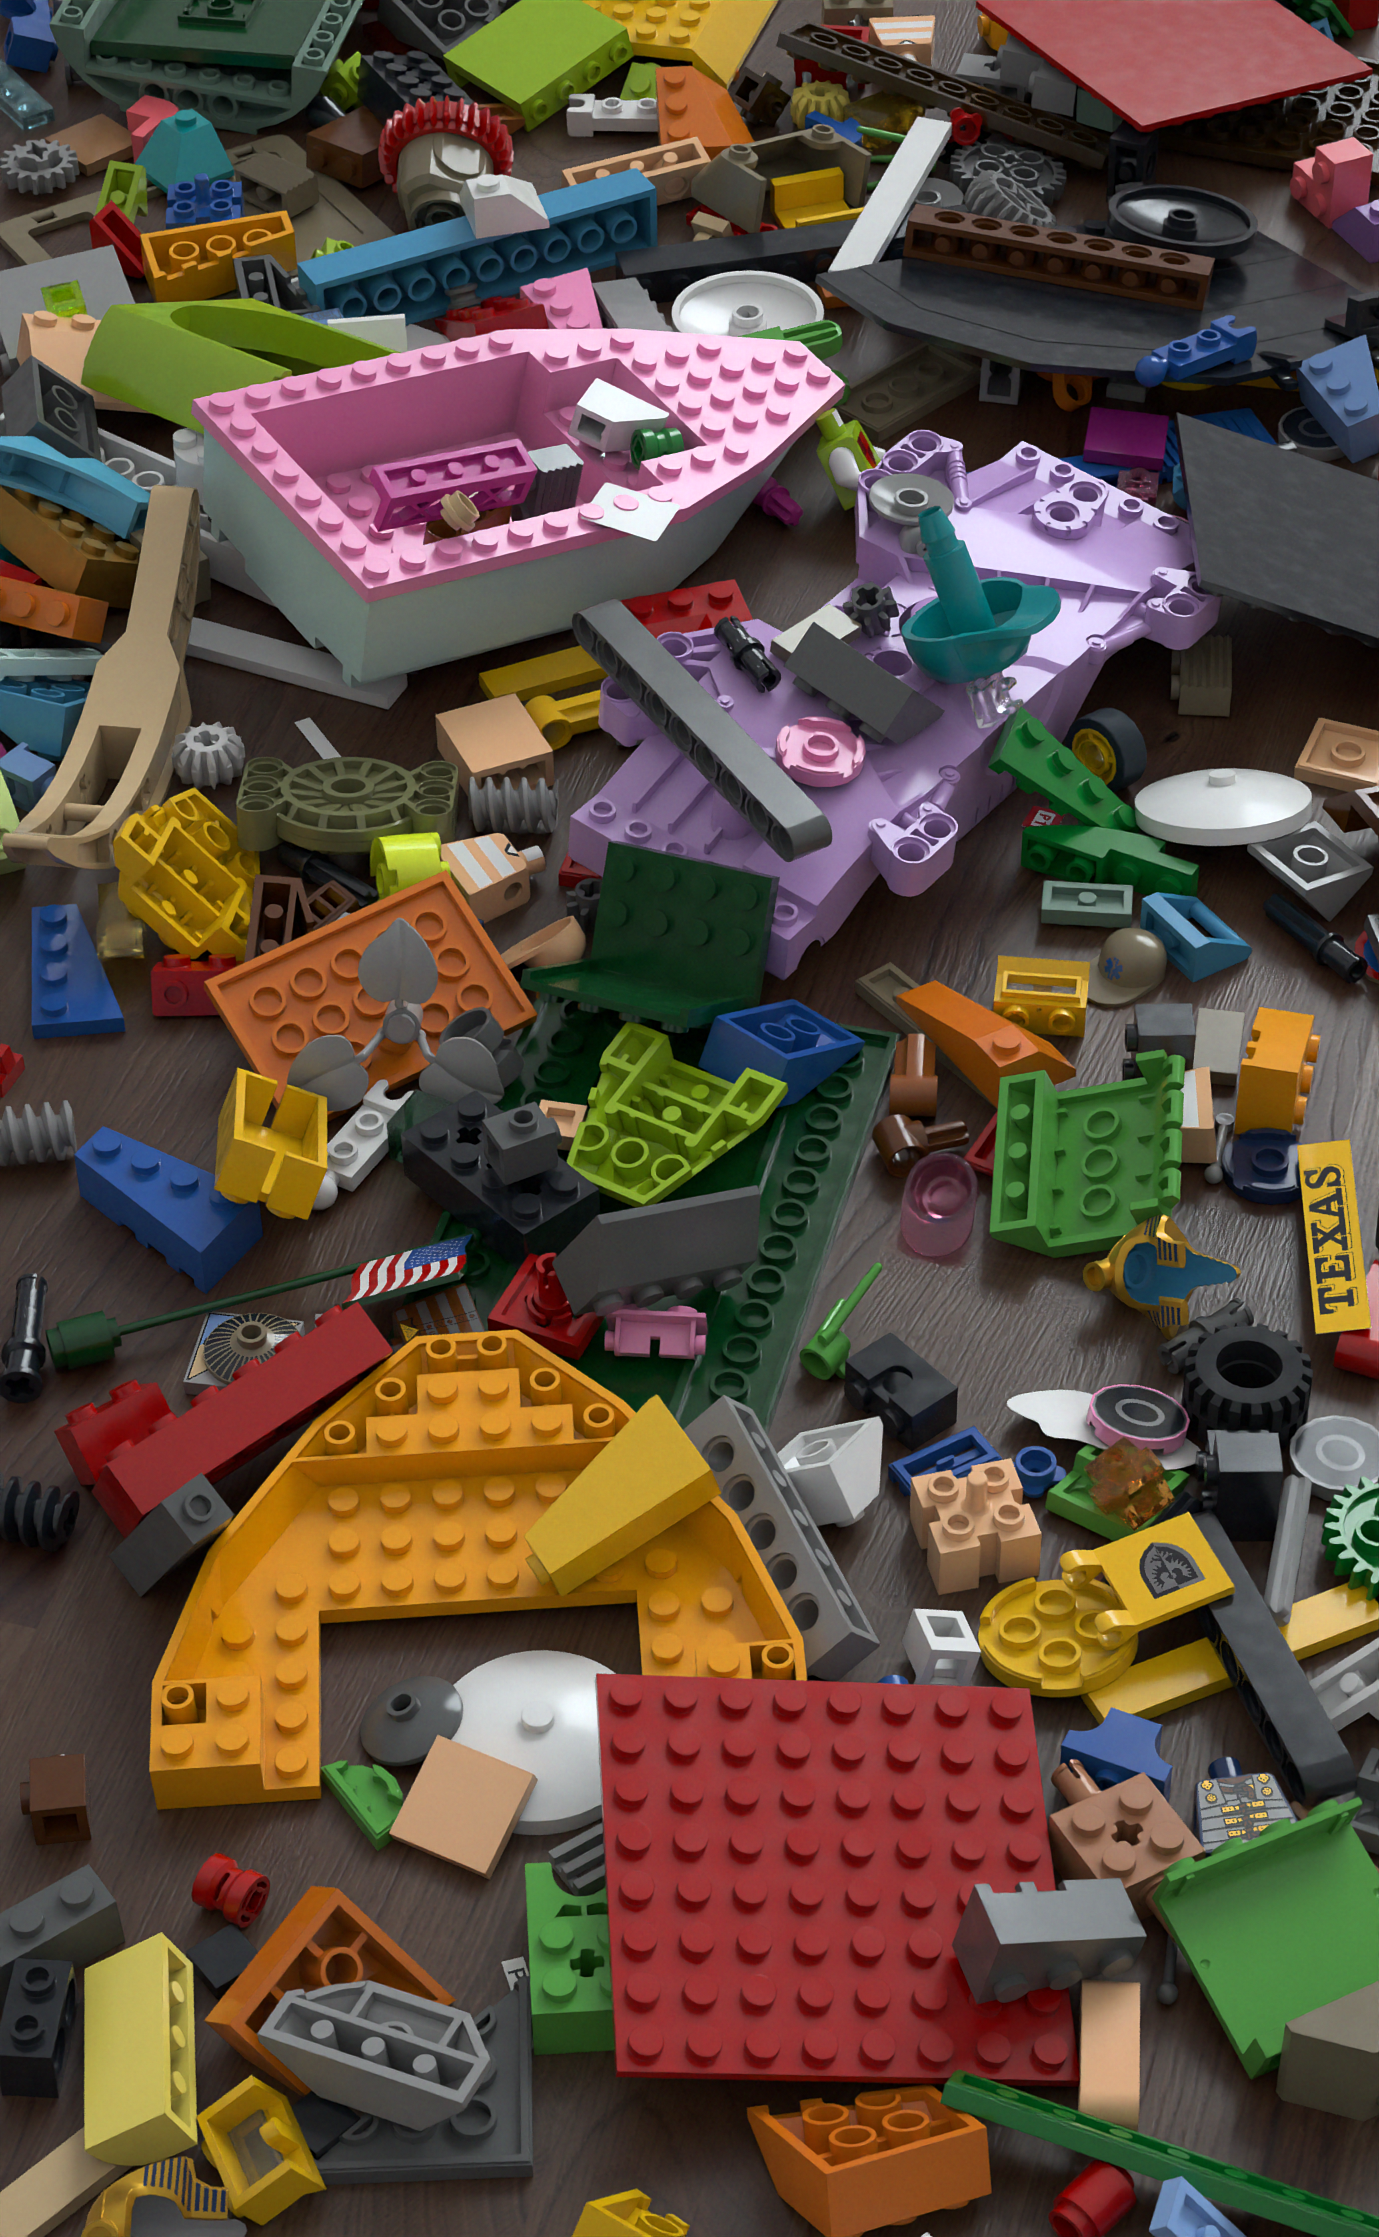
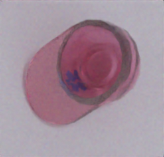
[900,1152,980,1257]

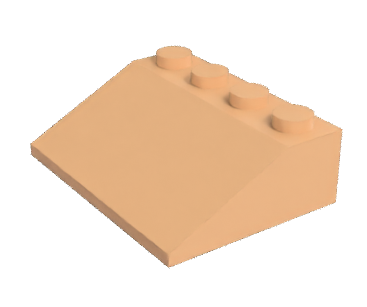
[16,311,150,413]

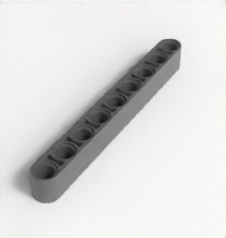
[572,599,832,862]

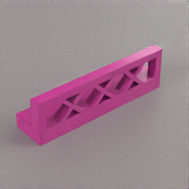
[369,439,538,532]

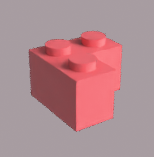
[1290,137,1373,229]

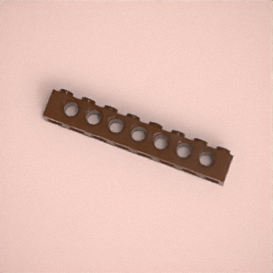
[903,204,1215,311]

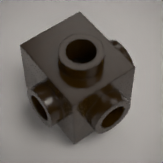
[729,67,792,127]

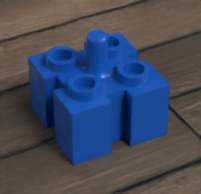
[165,173,245,230]

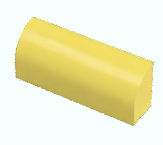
[84,1932,197,2166]

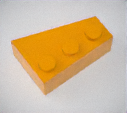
[1234,1007,1321,1135]

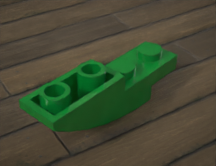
[1021,825,1199,897]

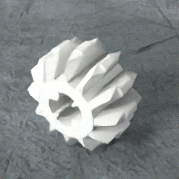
[171,722,245,790]

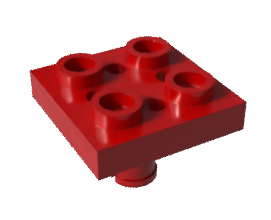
[487,1252,606,1360]

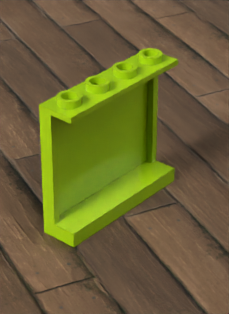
[443,0,634,132]

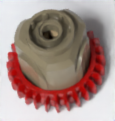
[378,96,514,231]

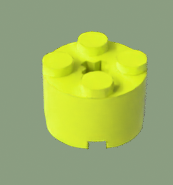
[370,832,451,901]

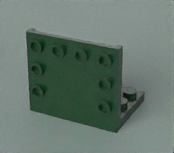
[520,841,780,1033]

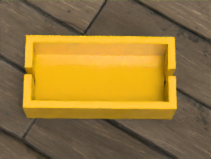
[214,1067,327,1220]

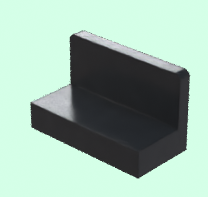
[1324,290,1379,339]

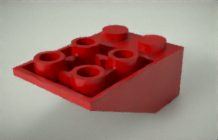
[435,296,549,342]

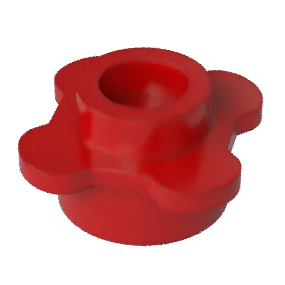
[947,107,983,146]

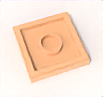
[1294,718,1379,792]
[389,1735,538,1879]

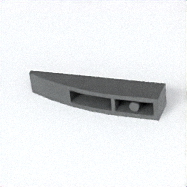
[0,1864,125,2010]

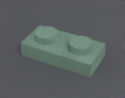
[1041,880,1133,928]

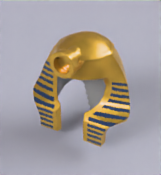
[81,2156,247,2237]

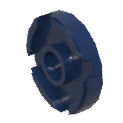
[1221,1128,1308,1205]

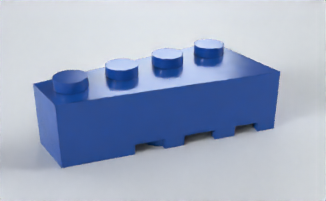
[74,1126,263,1294]

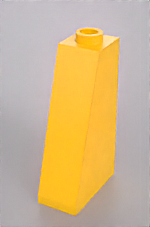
[524,1395,721,1597]

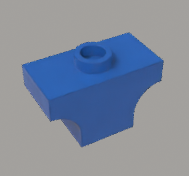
[1060,1707,1173,1802]

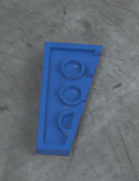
[32,904,126,1039]

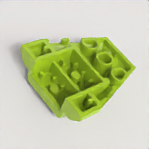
[566,1021,789,1208]

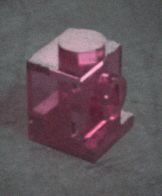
[1117,467,1159,508]

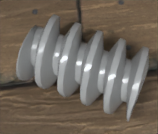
[468,777,559,833]
[0,1100,77,1166]

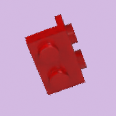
[151,953,244,1016]

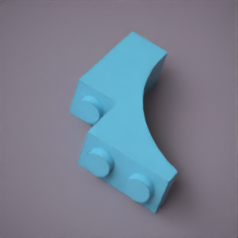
[0,436,150,539]

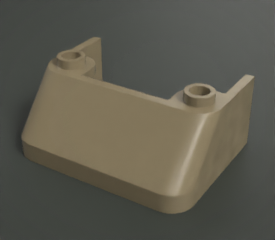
[691,124,872,234]

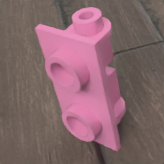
[605,1304,707,1360]

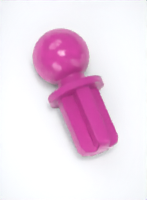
[752,476,803,526]

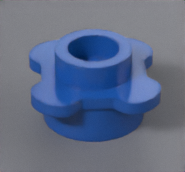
[1013,1446,1066,1498]

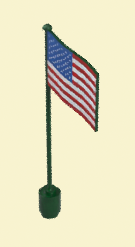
[45,1227,483,1370]

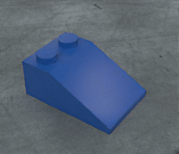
[698,999,865,1108]

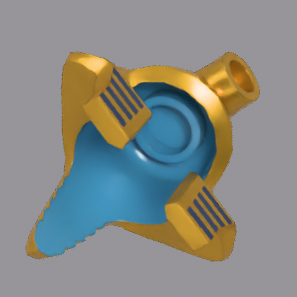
[1083,1214,1241,1340]

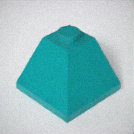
[135,109,235,194]

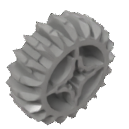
[963,170,1058,229]

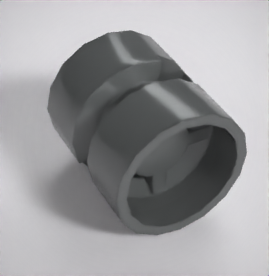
[439,1007,525,1089]

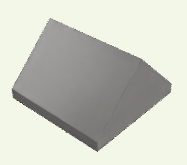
[1247,821,1374,922]

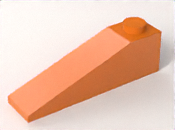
[896,980,1076,1109]

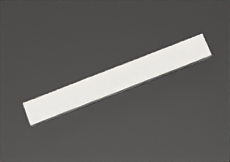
[828,117,952,273]

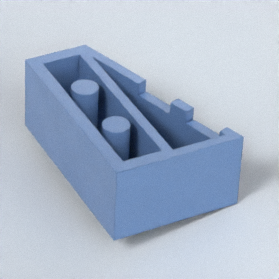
[1296,334,1379,463]

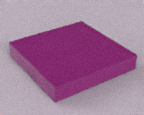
[1083,407,1169,471]

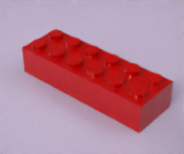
[92,1302,393,1539]

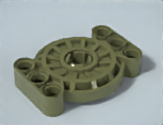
[236,757,459,856]

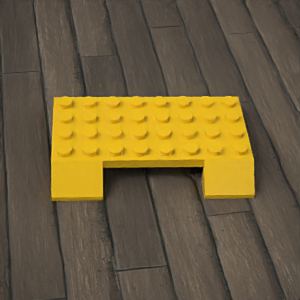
[581,0,779,90]

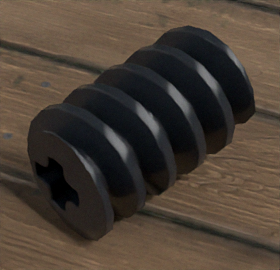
[0,1472,80,1552]

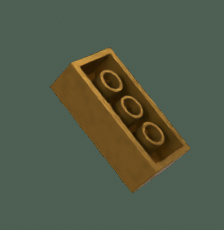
[0,485,140,609]

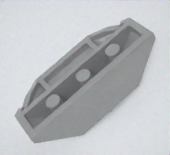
[257,1980,492,2131]

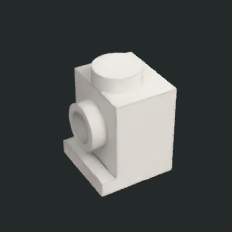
[902,1609,981,1686]

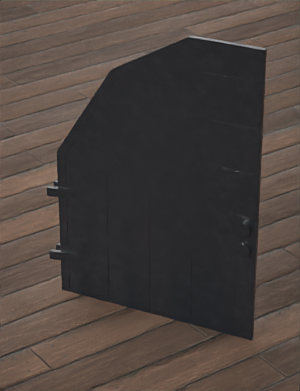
[815,220,1379,392]

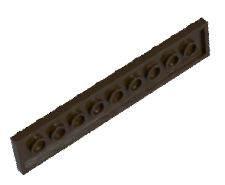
[776,20,1112,171]

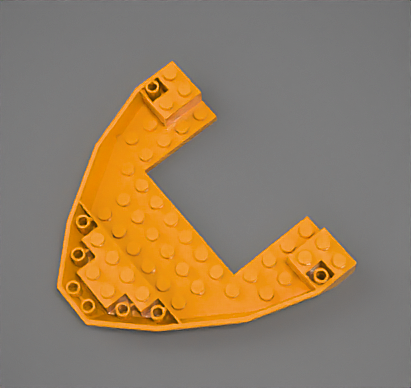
[149,1330,807,1810]

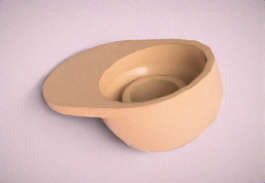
[501,916,586,969]

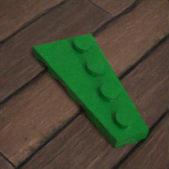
[988,706,1140,834]

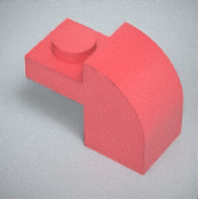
[126,95,179,164]

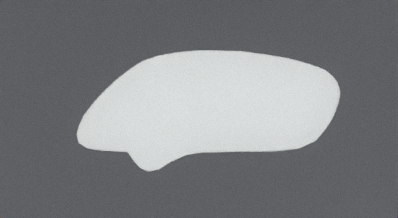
[1007,1390,1201,1470]

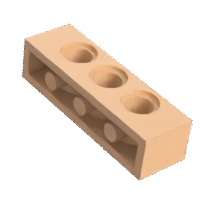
[561,137,711,206]

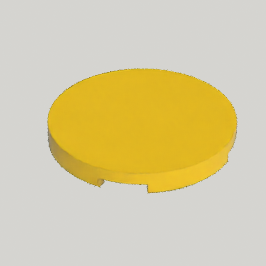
[978,1577,1139,1697]

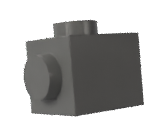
[482,1102,562,1186]

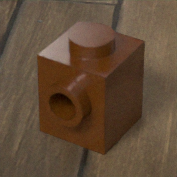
[20,1753,92,1845]

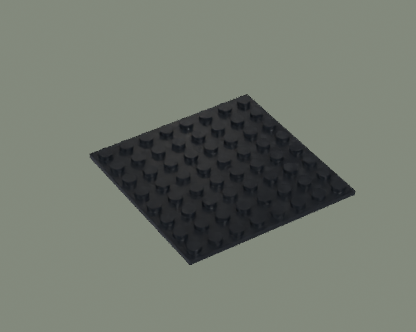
[1174,413,1379,648]

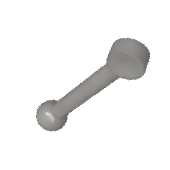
[1204,1113,1235,1184]

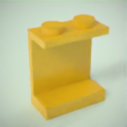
[770,167,865,229]

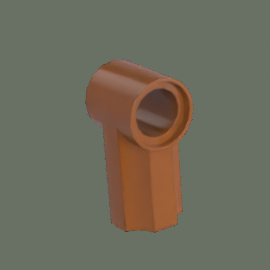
[889,1034,938,1118]

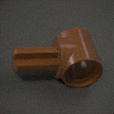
[872,1114,969,1178]

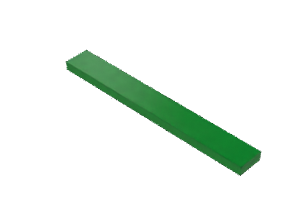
[940,2069,1379,2237]

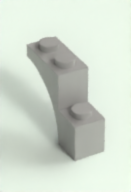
[996,32,1080,116]

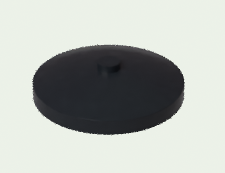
[1107,184,1258,260]

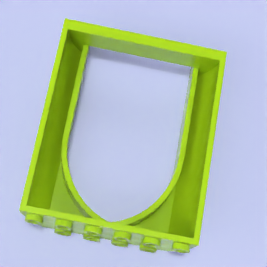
[81,298,401,434]

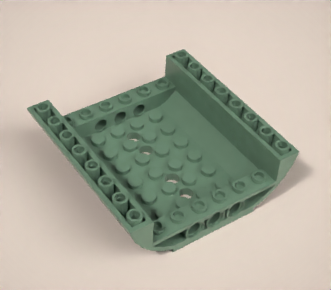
[50,0,365,135]

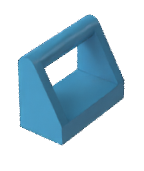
[1140,892,1252,982]

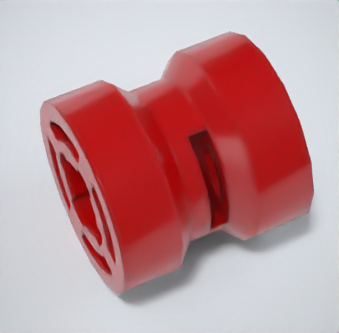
[191,1853,270,1928]

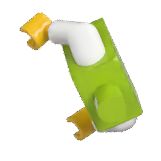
[815,408,886,510]

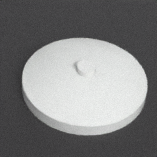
[672,270,824,337]
[1135,768,1312,846]
[451,1650,616,1835]

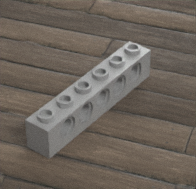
[683,1395,881,1682]

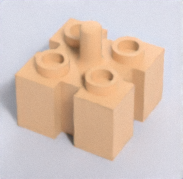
[910,1458,1042,1595]

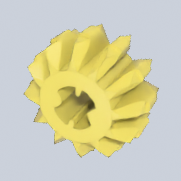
[790,80,850,130]

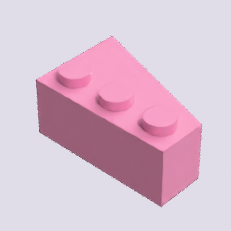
[520,268,603,329]

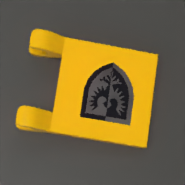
[1060,1512,1235,1651]

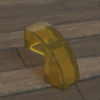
[96,882,147,961]

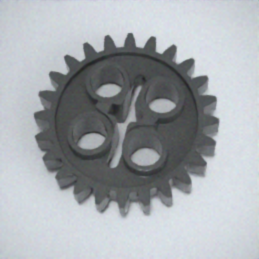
[948,139,1067,206]

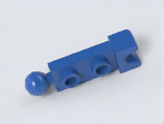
[1135,315,1257,387]

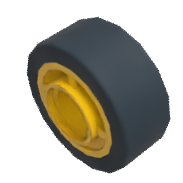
[1065,708,1147,793]

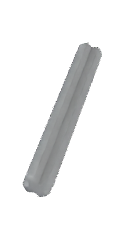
[1263,1474,1312,1627]

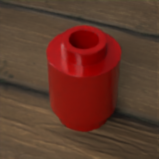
[1048,2160,1136,2237]

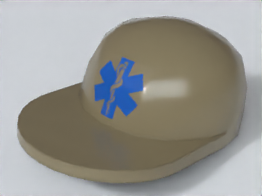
[1088,928,1167,1008]

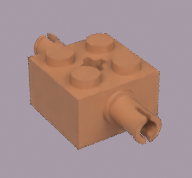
[1048,1759,1206,1944]

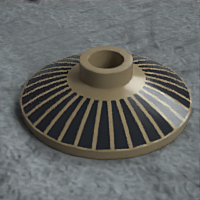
[203,1313,301,1385]

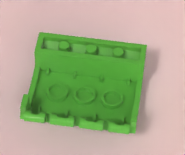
[989,1049,1185,1258]

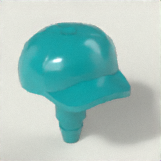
[901,506,1061,685]

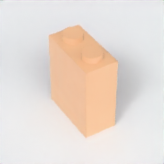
[435,693,555,796]

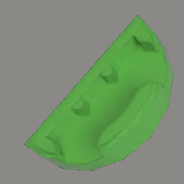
[320,1760,404,1851]

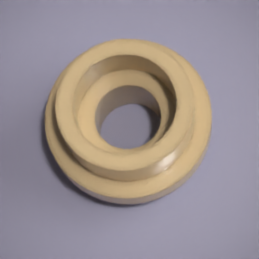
[440,490,480,532]

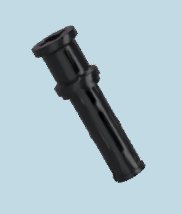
[0,1273,48,1403]

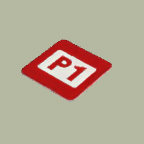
[1022,806,1065,827]

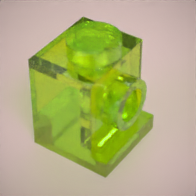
[41,280,88,318]

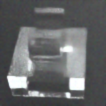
[965,671,1024,728]

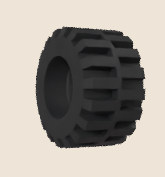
[1181,1322,1313,1450]

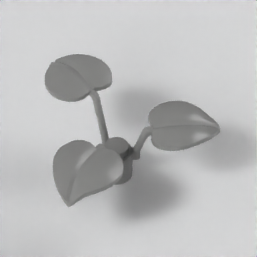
[287,918,504,1111]

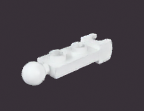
[567,94,658,137]
[312,1079,422,1210]

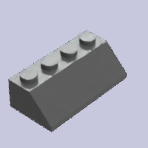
[552,1185,761,1316]

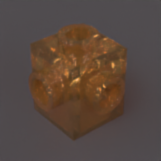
[1084,1437,1175,1531]

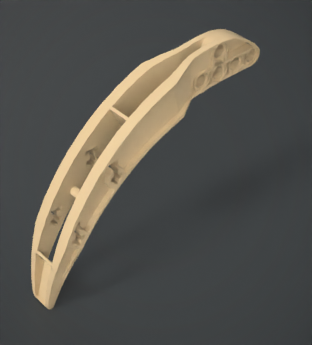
[2,485,200,870]

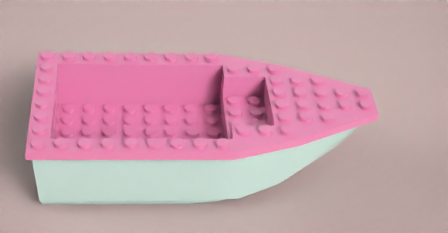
[191,329,846,688]

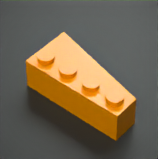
[140,210,297,303]

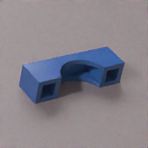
[0,0,58,73]

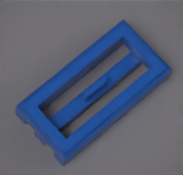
[888,1426,1002,1496]

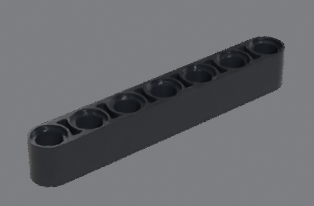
[1191,1510,1357,1807]

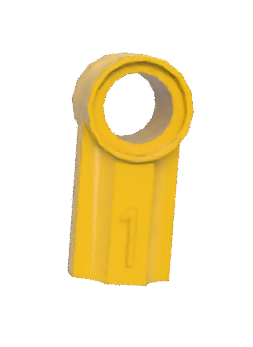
[524,690,601,750]

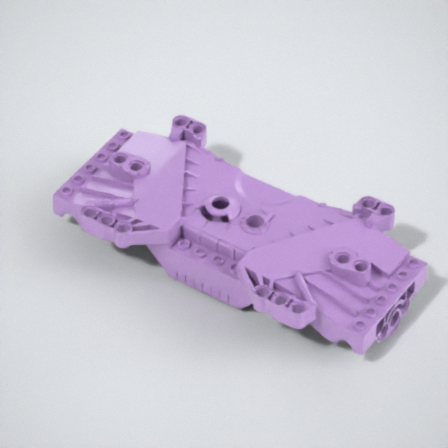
[568,430,1222,981]

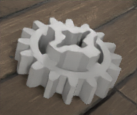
[0,139,79,195]

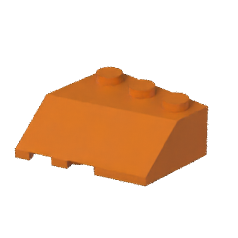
[656,66,754,161]
[204,1886,456,2097]
[747,2084,992,2237]

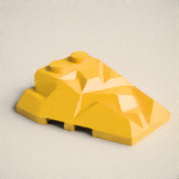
[113,787,260,961]

